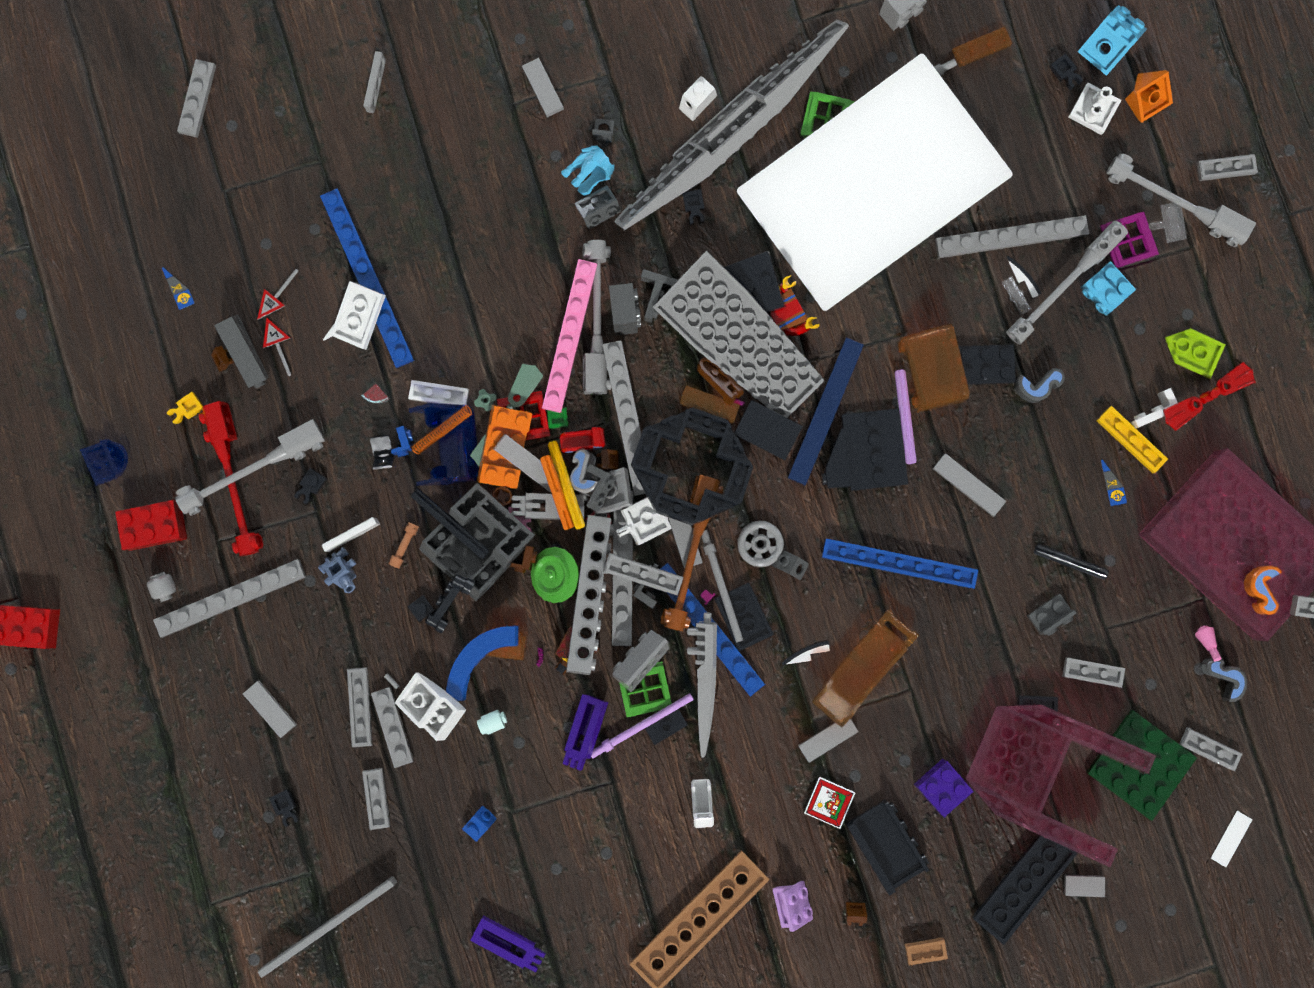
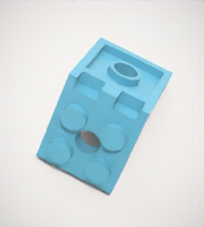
[1078,5,1147,76]

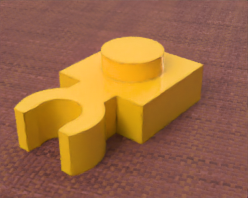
[167,392,203,424]

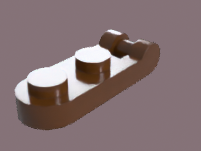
[697,357,744,405]

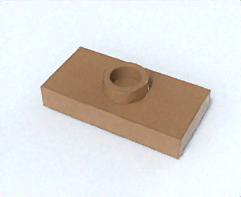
[904,938,948,966]

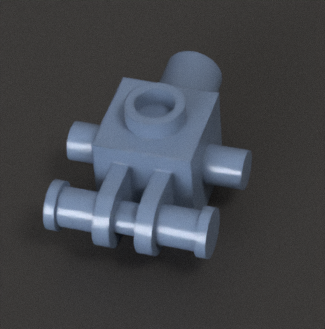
[318,547,357,593]

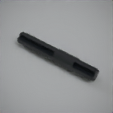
[1034,544,1109,580]

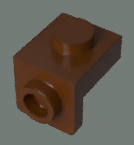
[510,546,537,573]

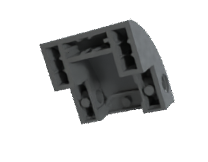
[419,483,535,601]

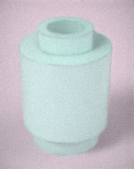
[477,710,508,735]

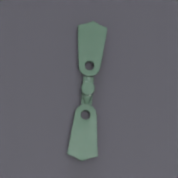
[470,364,543,466]

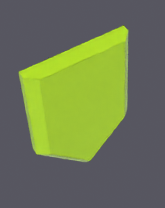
[1165,328,1226,379]

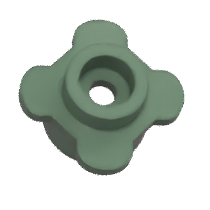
[474,389,497,411]

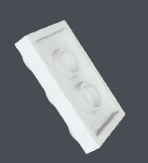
[331,281,386,349]

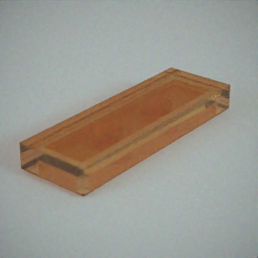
[952,27,1012,67]
[679,386,740,423]

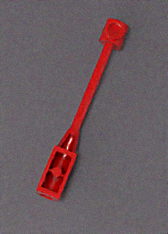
[199,401,263,556]

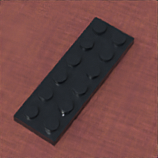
[972,826,1078,945]

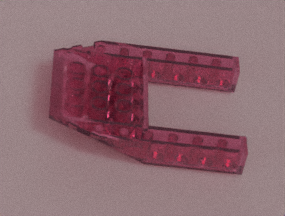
[966,705,1156,867]

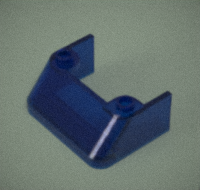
[409,403,480,486]

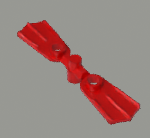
[1163,362,1256,431]

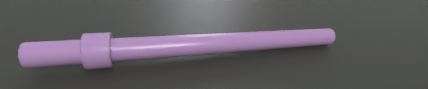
[591,693,694,758]

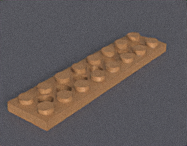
[630,850,770,988]

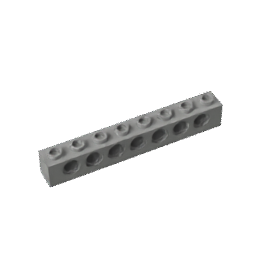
[566,515,614,675]

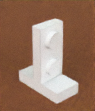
[1130,388,1178,428]

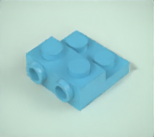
[1080,261,1136,316]

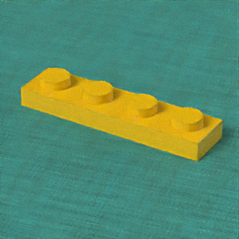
[1096,406,1168,473]

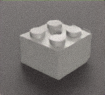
[879,0,927,31]

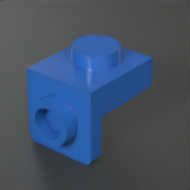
[391,426,413,457]
[462,806,497,842]

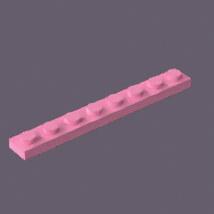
[542,259,597,413]

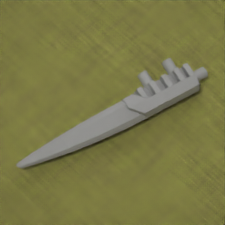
[687,612,717,758]

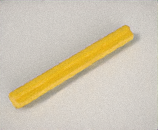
[548,441,585,529]

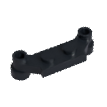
[425,574,475,633]

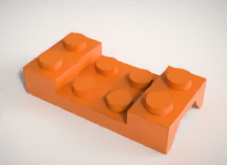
[477,405,532,489]

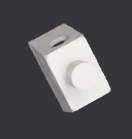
[679,76,717,121]

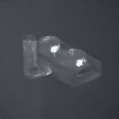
[1149,201,1187,243]

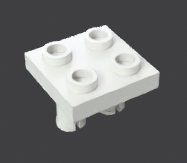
[1068,83,1121,135]

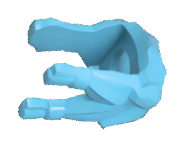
[561,146,614,196]

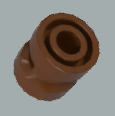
[492,487,513,507]

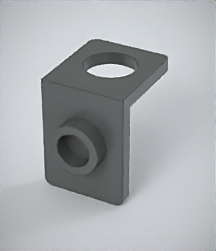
[592,119,614,143]
[771,550,809,580]

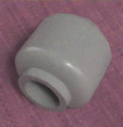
[147,572,176,602]

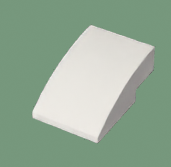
[395,672,466,741]

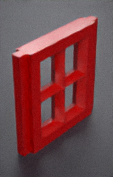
[497,391,550,441]

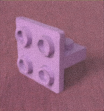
[773,881,813,932]

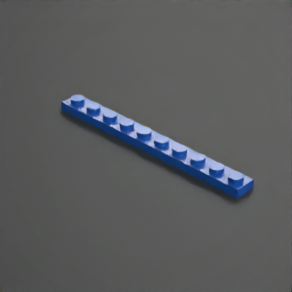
[320,188,415,368]

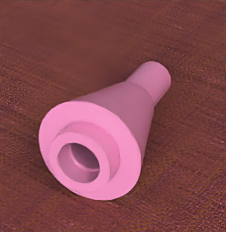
[1195,626,1222,662]

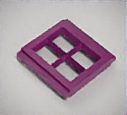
[1100,212,1159,268]

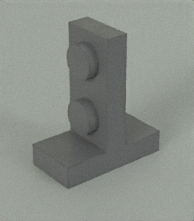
[641,269,678,323]

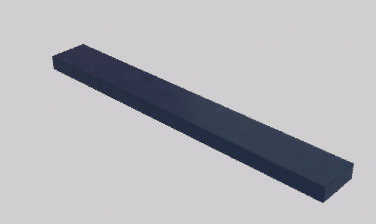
[788,337,864,485]

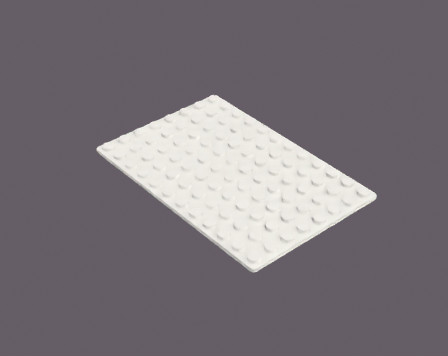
[737,54,1012,311]

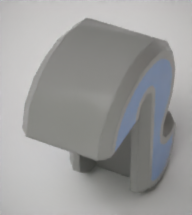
[570,449,598,496]

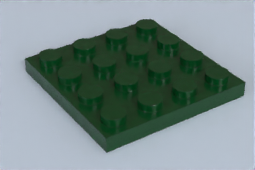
[1086,710,1197,821]

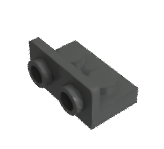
[574,185,621,229]
[1027,594,1076,636]

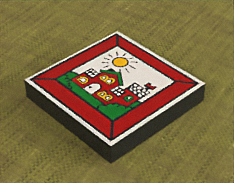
[804,776,855,829]

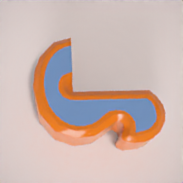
[1244,566,1282,615]

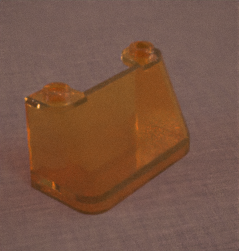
[898,324,969,413]

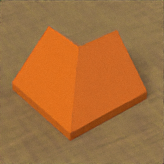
[1125,70,1173,123]

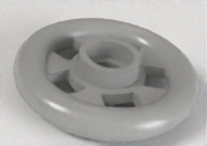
[737,521,784,567]

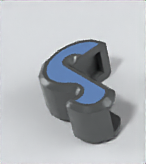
[1014,368,1065,403]
[1201,658,1247,702]

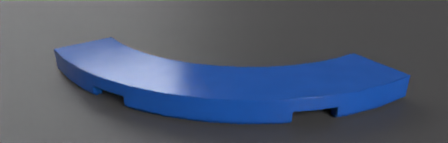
[446,626,518,701]

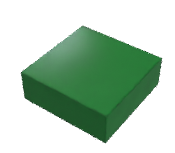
[547,407,568,429]

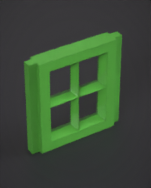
[800,91,854,138]
[619,661,672,717]

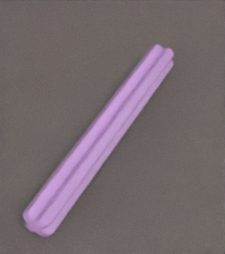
[895,370,916,464]

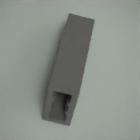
[214,315,269,389]

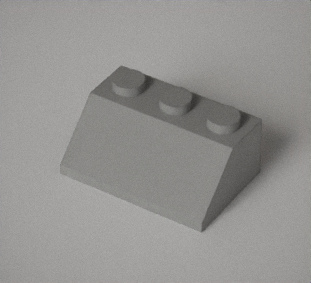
[612,630,670,692]

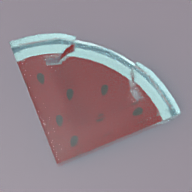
[362,384,389,403]

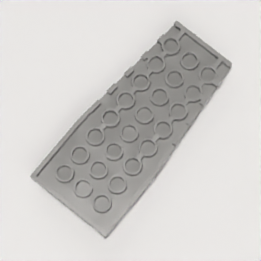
[653,251,824,417]

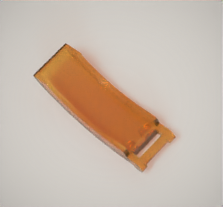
[812,609,919,728]

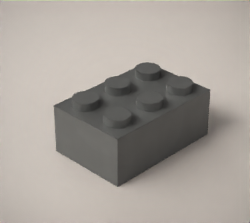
[609,283,641,336]

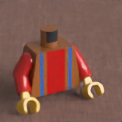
[768,275,819,336]

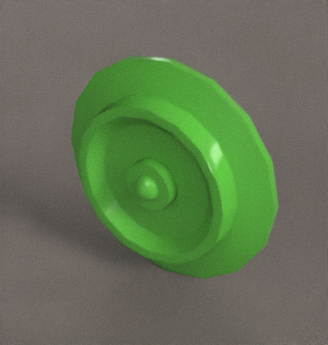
[531,547,579,603]

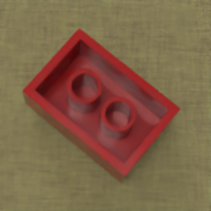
[115,500,187,551]
[0,605,60,649]

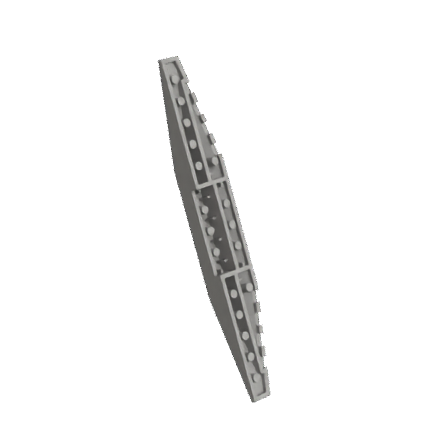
[614,19,849,230]

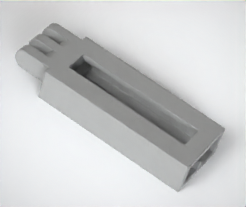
[511,493,584,520]

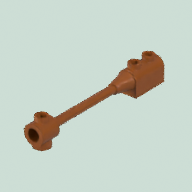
[661,475,723,632]

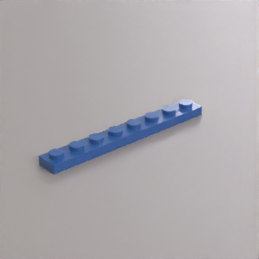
[821,539,978,589]
[661,563,765,697]

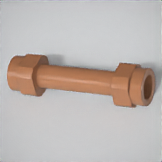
[389,522,419,569]

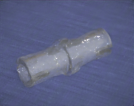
[1002,276,1032,315]

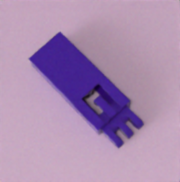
[563,694,608,771]
[470,915,546,972]

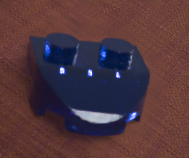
[80,439,128,486]

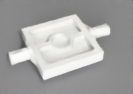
[616,497,672,545]

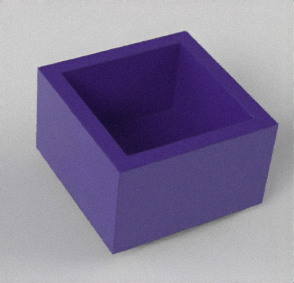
[914,758,974,818]

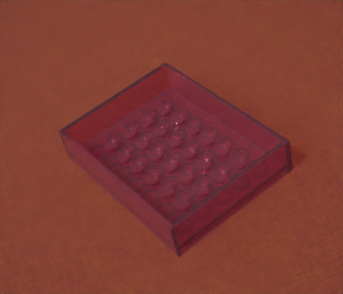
[1139,448,1314,641]

